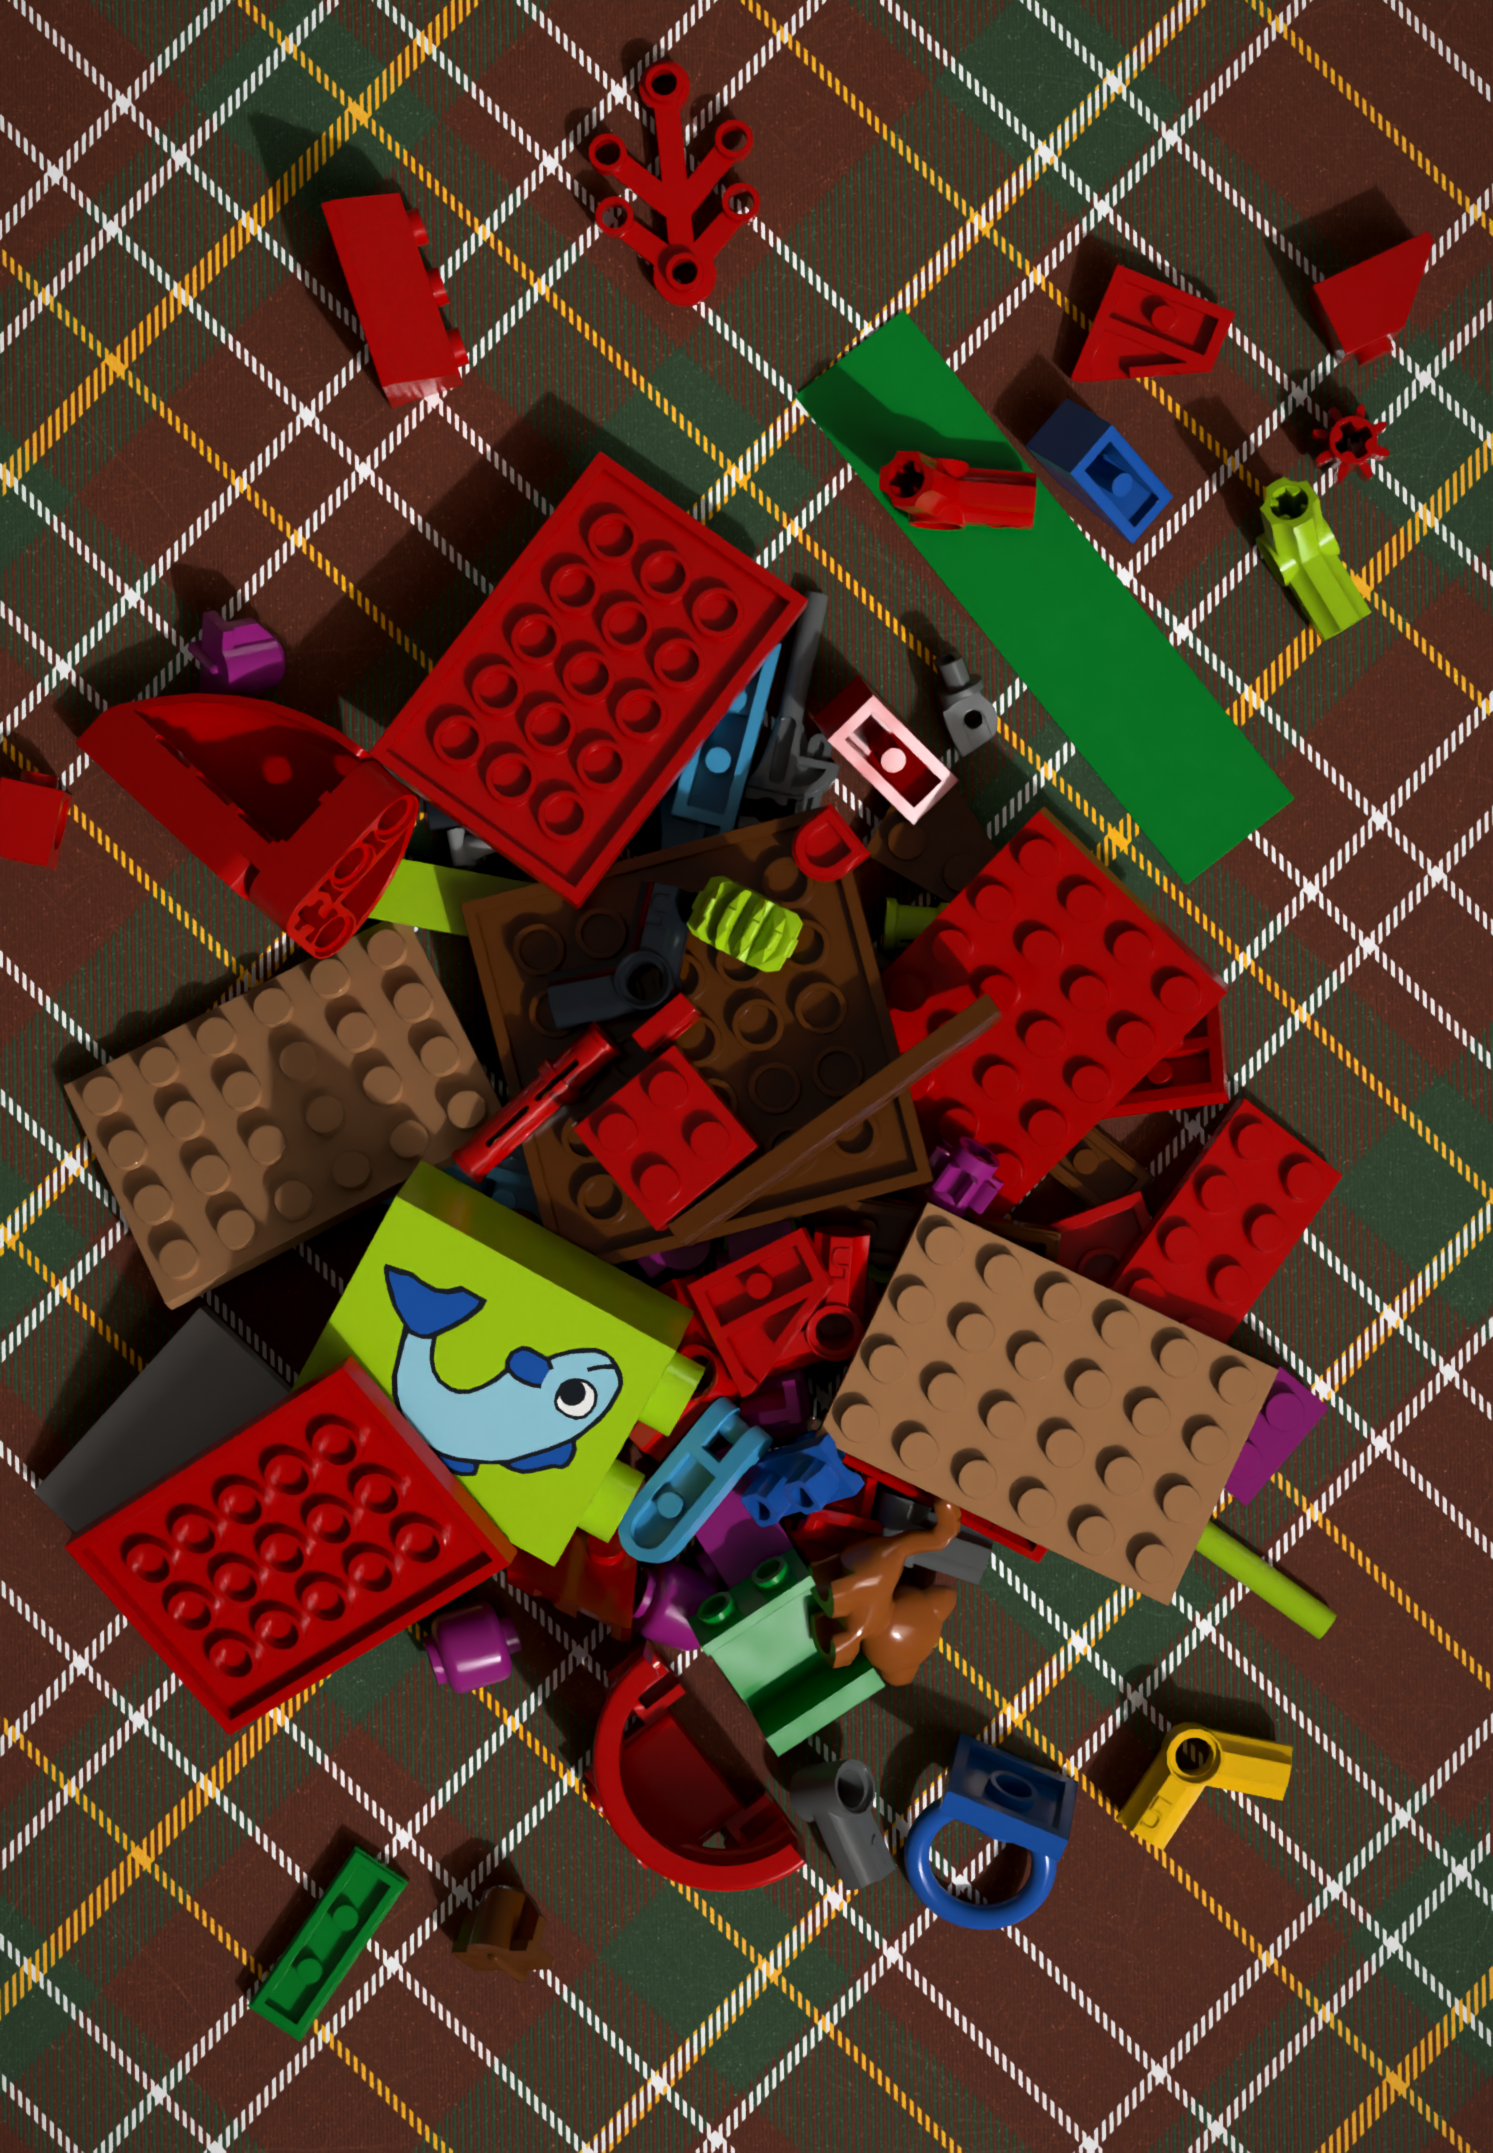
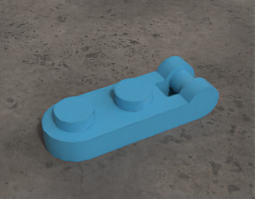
[618,1396,773,1564]

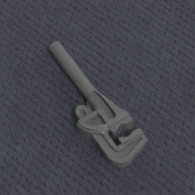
[737,591,841,829]

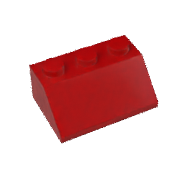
[321,193,470,408]

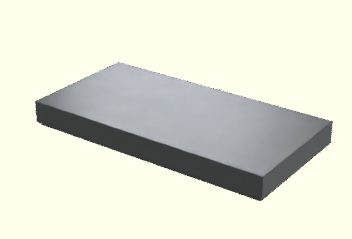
[34,1305,292,1532]

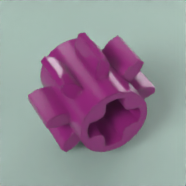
[924,1136,1004,1217]

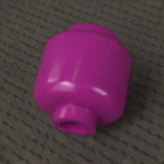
[633,1559,721,1651]
[422,1601,522,1694]

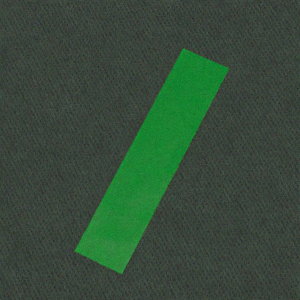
[795,310,1295,885]

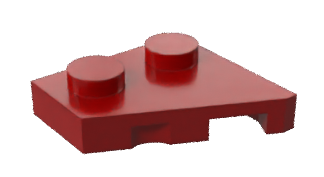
[1070,264,1235,383]
[1102,1000,1229,1119]
[687,1227,834,1398]
[507,1526,638,1642]

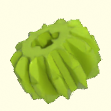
[687,876,803,972]

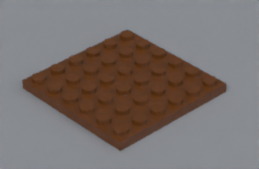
[460,803,934,1265]

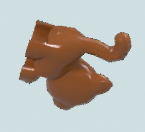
[808,1495,961,1686]

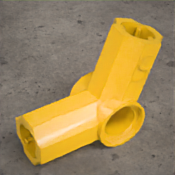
[1116,1722,1293,1851]

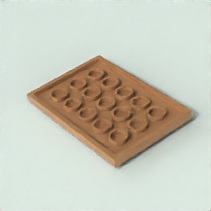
[64,921,512,1310]
[814,1202,1279,1606]

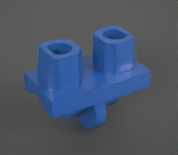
[740,1429,865,1528]

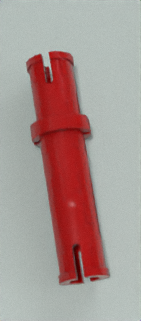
[451,1022,621,1183]

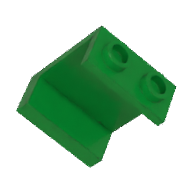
[687,1547,885,1757]

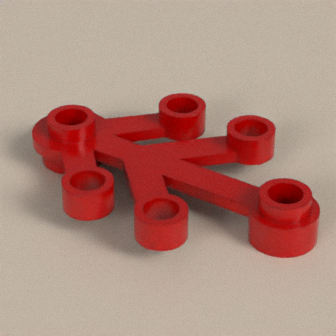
[588,60,760,307]

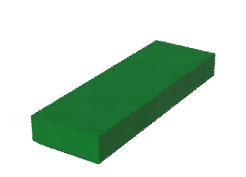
[247,1844,410,2042]

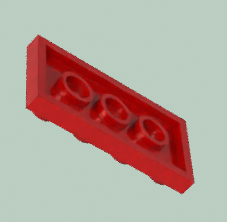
[1105,1098,1343,1344]

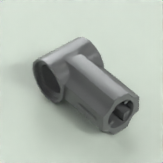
[867,1489,994,1585]
[790,1759,896,1890]

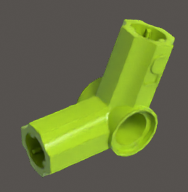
[1256,477,1372,642]

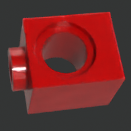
[0,770,73,870]

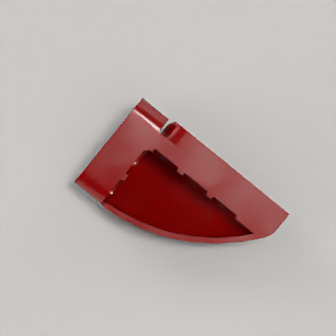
[75,693,419,959]

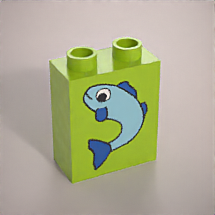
[289,1160,706,1567]

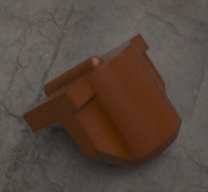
[451,1885,554,1983]

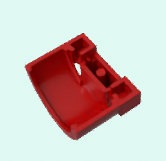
[583,1639,807,1892]

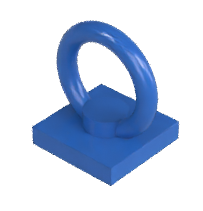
[904,1733,1079,1930]

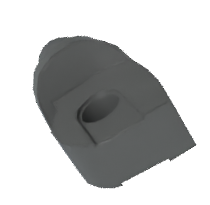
[933,651,998,757]

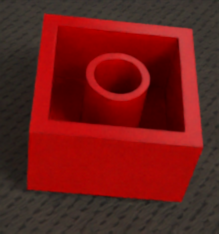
[573,1045,764,1231]

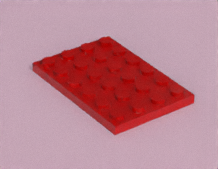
[369,451,808,910]
[881,806,1231,1218]
[64,1354,517,1736]

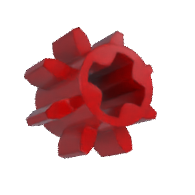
[1309,404,1390,485]

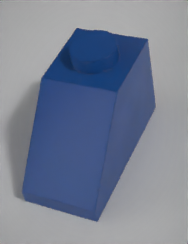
[1025,398,1174,544]

